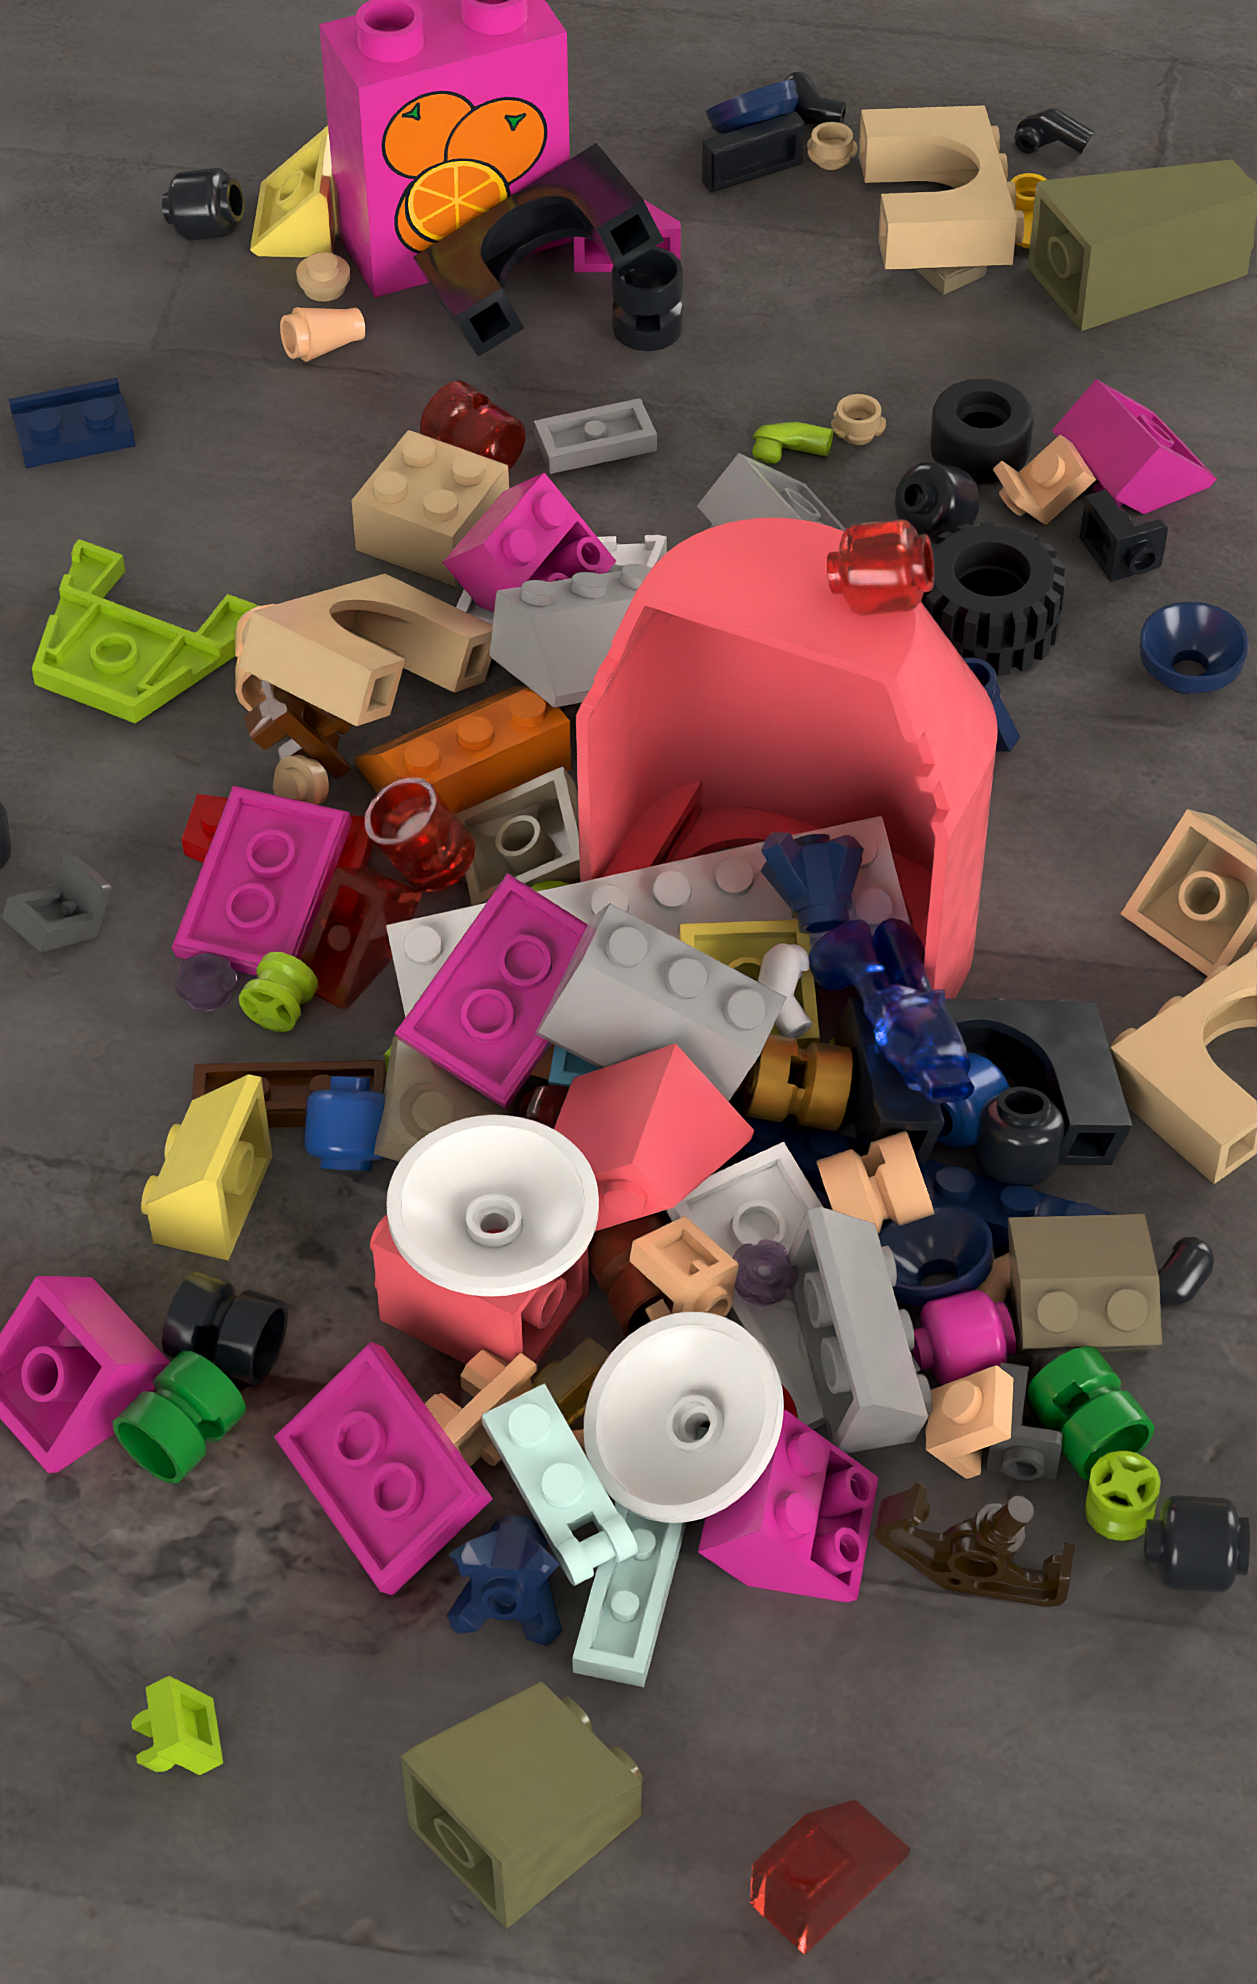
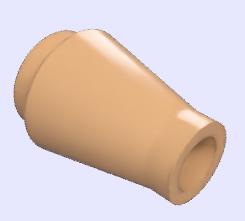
[280,307,365,362]

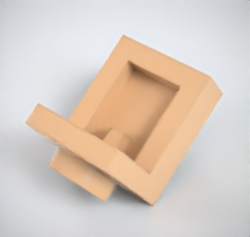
[925,1365,1014,1479]

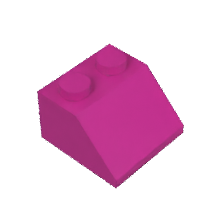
[1052,379,1217,514]
[0,1276,170,1473]

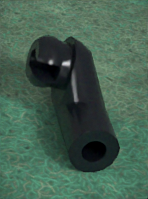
[1158,1237,1214,1304]

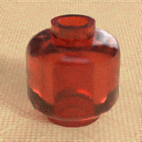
[827,519,935,616]

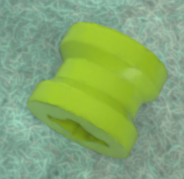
[238,952,318,1032]
[1084,1450,1161,1541]

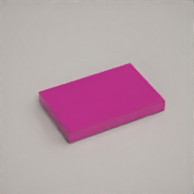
[171,786,352,976]
[395,873,588,1110]
[274,1342,493,1595]

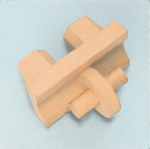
[425,1349,537,1467]

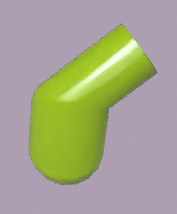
[752,421,833,464]

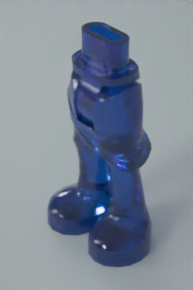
[809,918,975,1103]

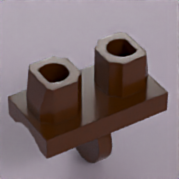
[244,680,352,779]

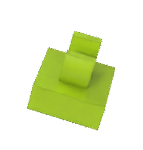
[131,1676,223,1775]

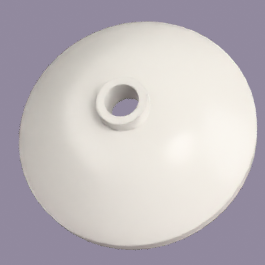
[387,1115,599,1296]
[583,1312,784,1523]

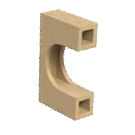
[859,105,1024,269]
[238,574,493,726]
[1110,941,1257,1184]

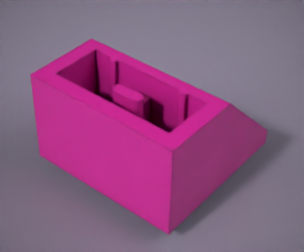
[442,473,616,613]
[698,1409,879,1603]

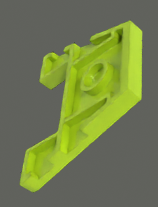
[32,539,259,724]

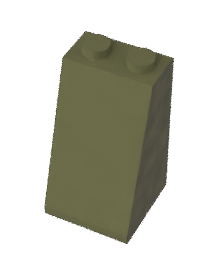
[1028,159,1257,331]

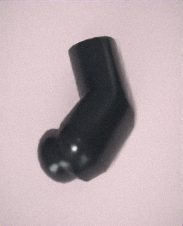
[784,72,846,124]
[1014,108,1095,154]

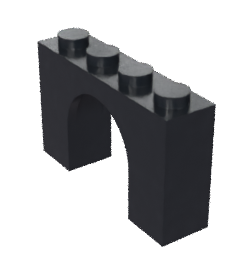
[413,143,664,357]
[833,995,1132,1165]

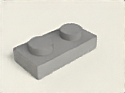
[534,398,657,474]

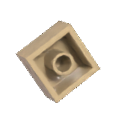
[351,430,509,587]

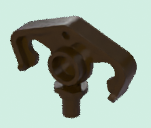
[874,1483,1075,1607]

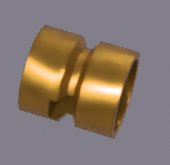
[742,1034,853,1131]

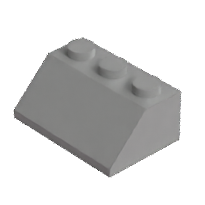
[697,453,850,534]
[489,564,652,707]
[535,903,787,1102]
[784,1207,932,1454]

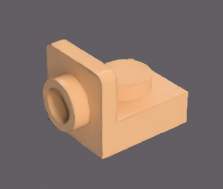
[993,434,1096,525]
[629,1216,739,1317]

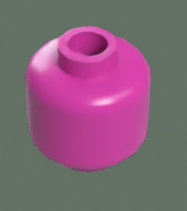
[912,1290,1017,1385]

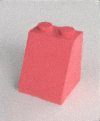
[554,1043,754,1231]
[370,1215,589,1365]

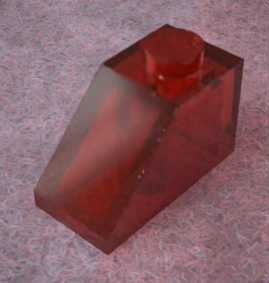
[300,867,422,1009]
[750,1799,910,1955]

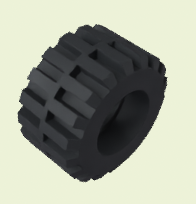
[916,522,1066,676]

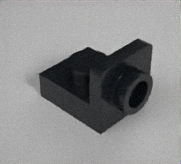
[1079,490,1168,582]

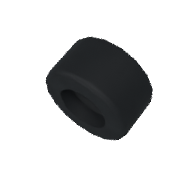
[930,378,1034,483]

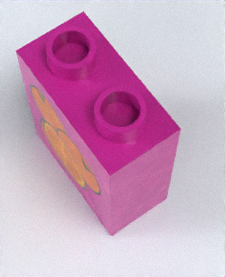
[319,0,572,298]

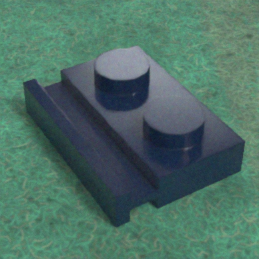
[9,378,135,468]

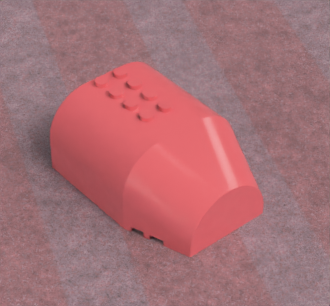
[576,518,997,999]

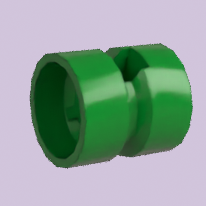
[1025,1346,1155,1480]
[113,1351,246,1484]

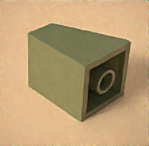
[401,1681,643,1929]

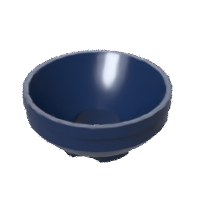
[705,80,799,135]
[1139,601,1249,695]
[878,1204,994,1308]

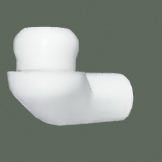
[757,943,813,1039]

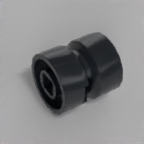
[612,247,683,351]
[162,1272,288,1386]

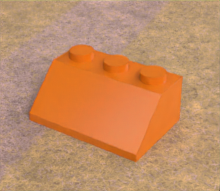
[355,685,571,842]

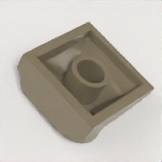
[454,767,580,906]
[374,1036,515,1162]

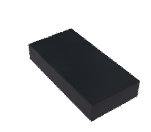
[702,112,804,193]

